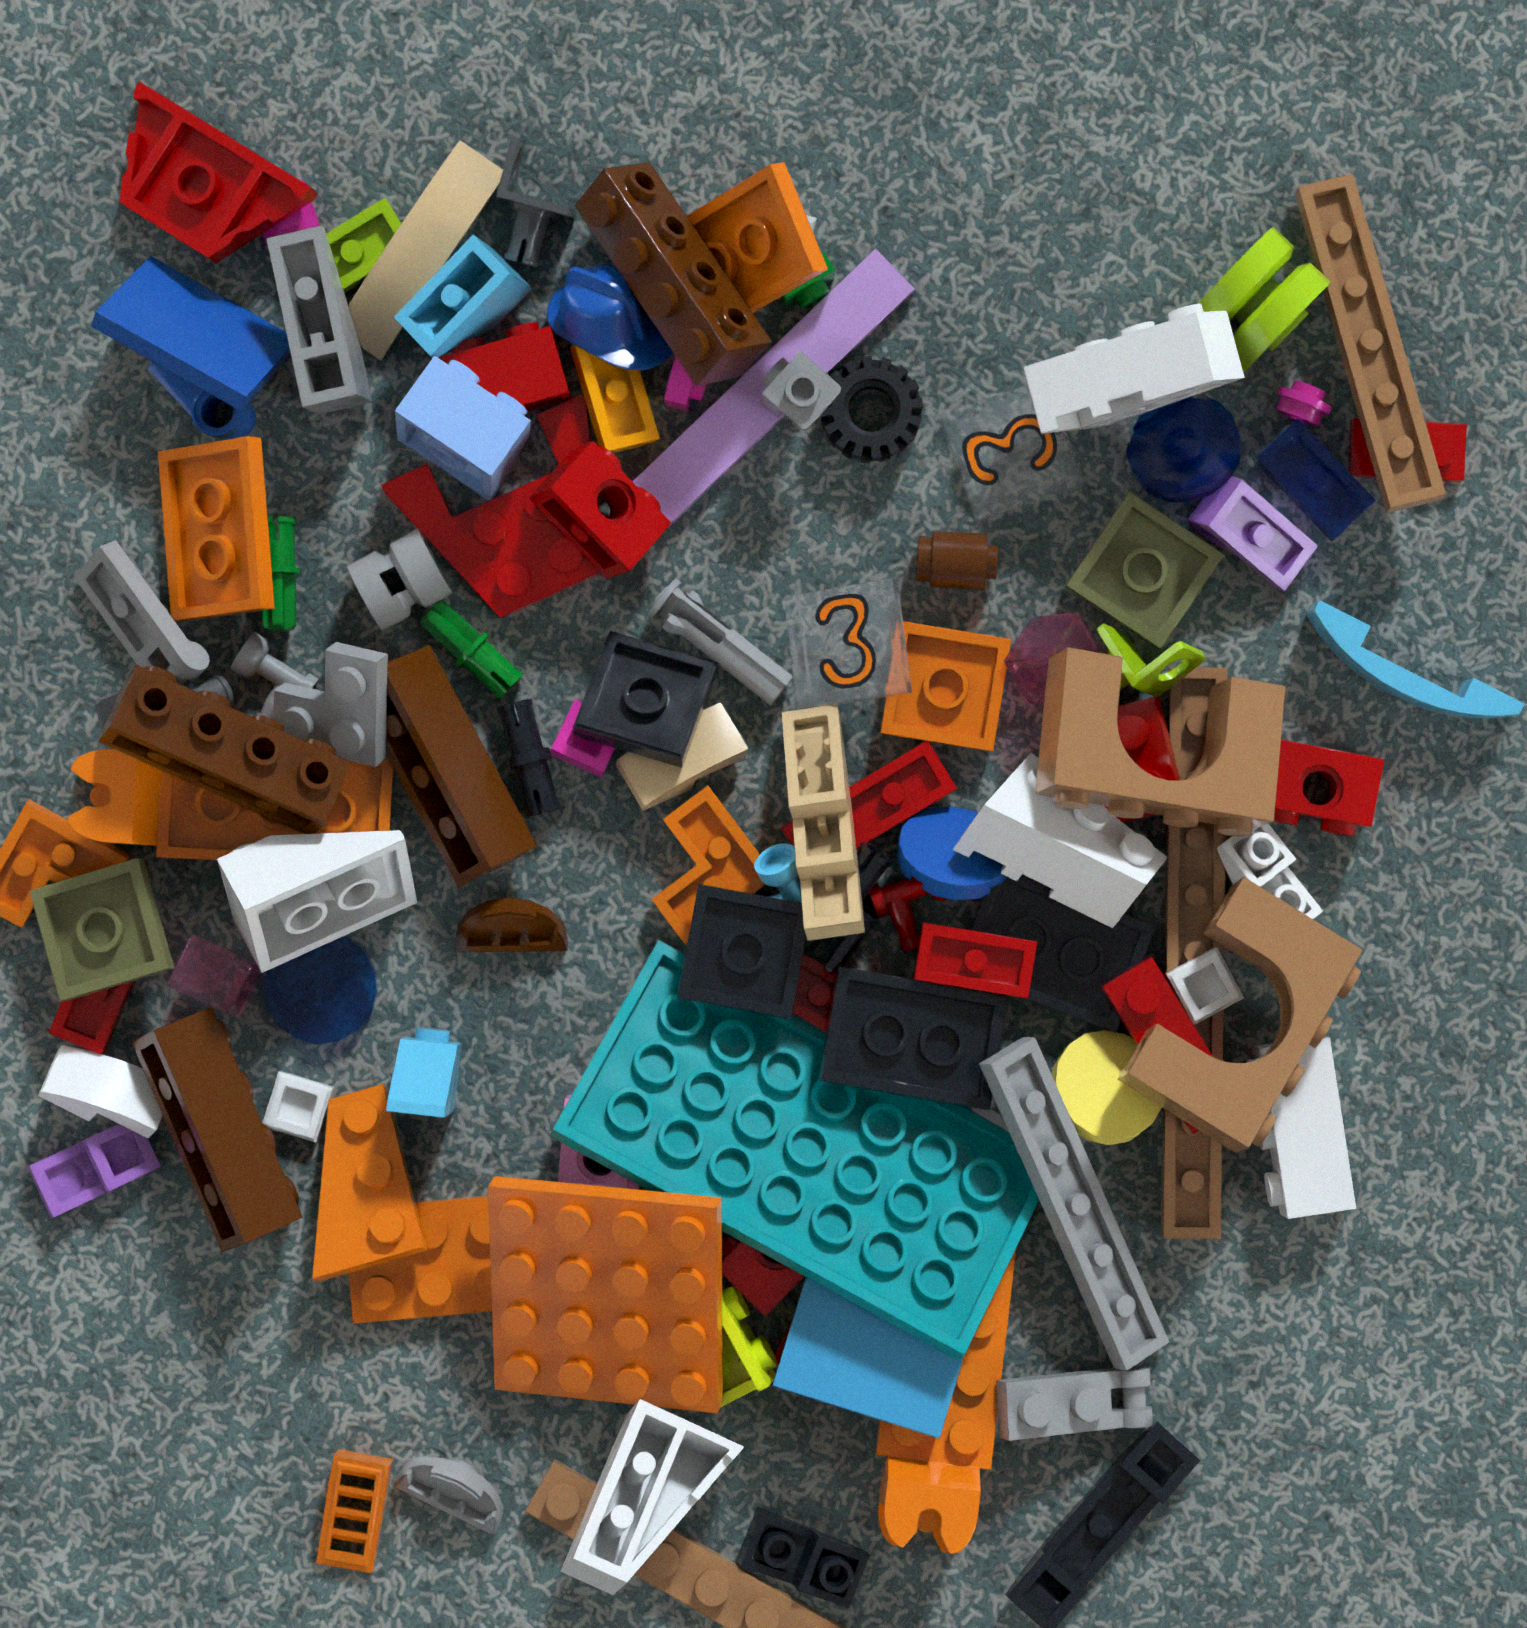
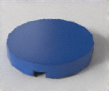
[896,806,1007,900]

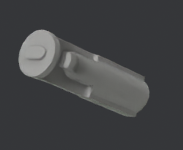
[647,578,793,706]

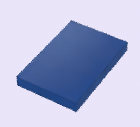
[91,256,291,411]

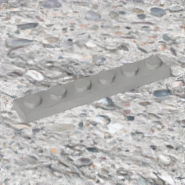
[979,1037,1169,1371]

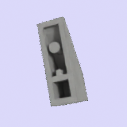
[266,225,372,415]

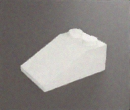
[217,830,417,973]

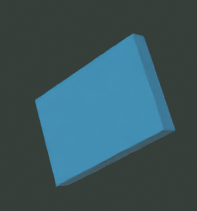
[772,1277,964,1439]

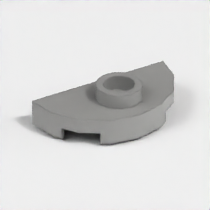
[393,1456,504,1535]

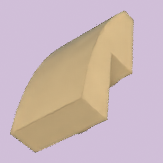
[616,702,748,811]

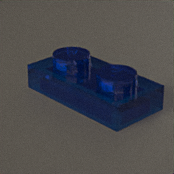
[1253,418,1376,542]

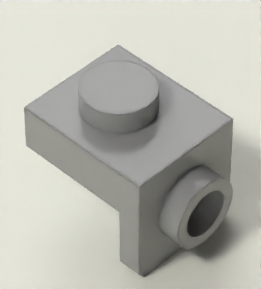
[761,350,841,431]

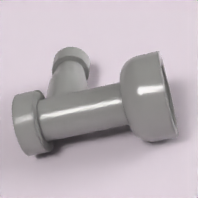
[230,631,319,719]

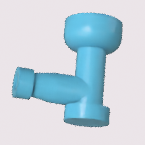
[754,843,802,903]

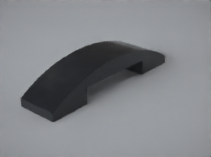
[1005,1421,1200,1628]

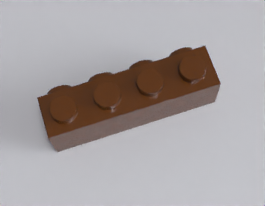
[574,162,772,386]
[386,645,537,888]
[98,665,350,834]
[131,1007,303,1252]

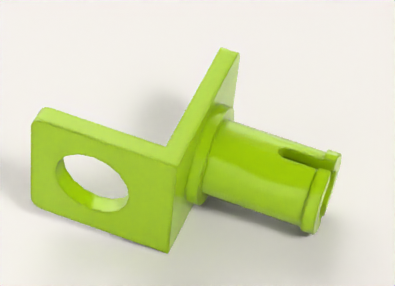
[1097,623,1206,697]

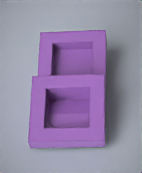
[27,1124,161,1218]

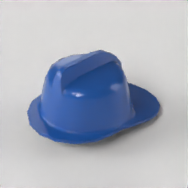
[547,264,673,370]

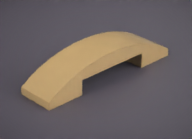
[348,140,503,361]

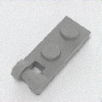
[74,540,210,687]
[996,1366,1153,1441]

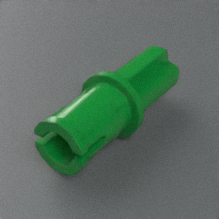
[262,516,301,632]
[420,600,523,700]

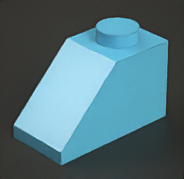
[394,235,532,357]
[386,1027,462,1118]

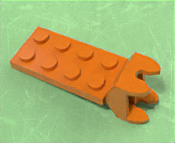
[68,749,393,861]
[875,1249,1016,1554]

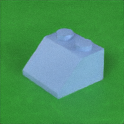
[395,356,531,501]

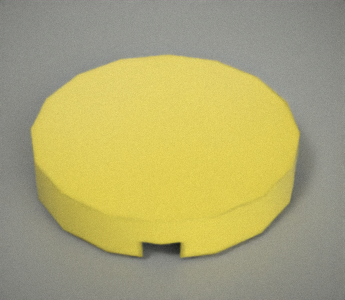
[1051,1030,1162,1145]

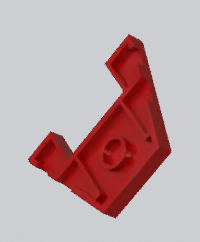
[381,394,602,619]

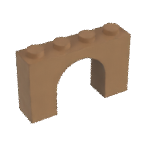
[1035,647,1286,836]
[1117,877,1363,1153]

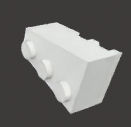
[1024,304,1245,434]
[953,753,1168,928]
[561,1399,744,1595]

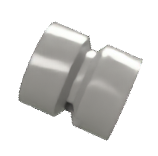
[347,528,453,631]

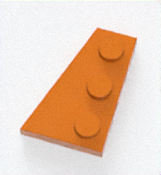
[312,1084,427,1282]

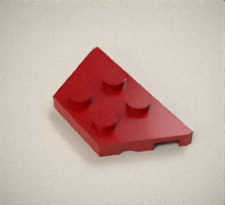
[119,81,318,264]

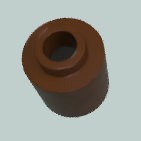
[916,531,998,590]

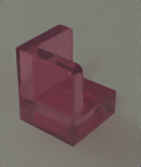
[1004,612,1100,704]
[167,935,261,1018]

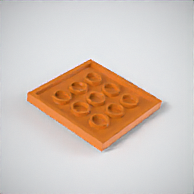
[488,1176,723,1414]

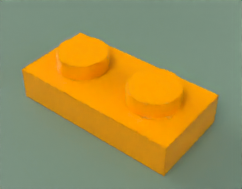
[570,345,660,453]

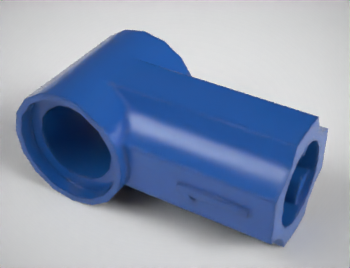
[147,361,256,441]

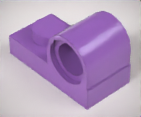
[1187,474,1318,591]

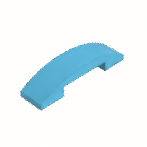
[1306,600,1525,719]

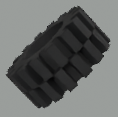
[821,356,923,463]

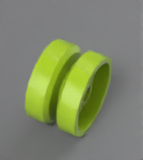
[1198,227,1331,373]

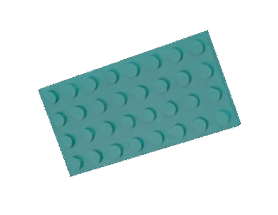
[550,940,1039,1361]

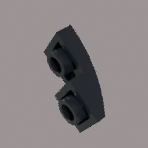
[736,1507,870,1608]

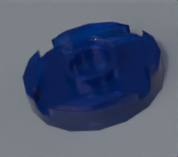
[1126,396,1242,502]
[263,936,379,1044]

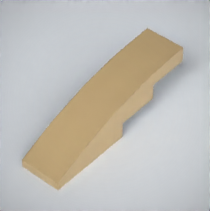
[782,704,865,941]

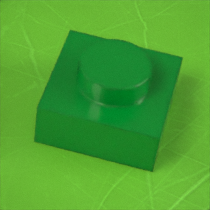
[780,251,835,308]

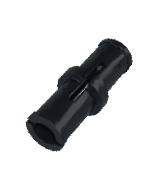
[496,699,561,818]

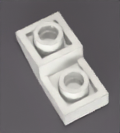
[1217,824,1323,919]
[38,1045,163,1138]

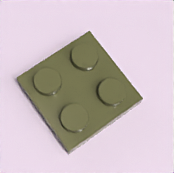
[1064,491,1224,650]
[30,858,175,1001]

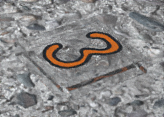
[940,385,1084,523]
[784,578,912,709]

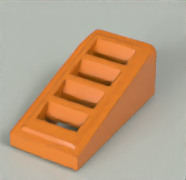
[316,1449,394,1573]

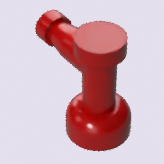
[870,876,948,951]

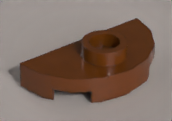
[454,898,568,953]

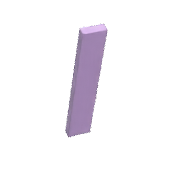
[632,248,915,526]

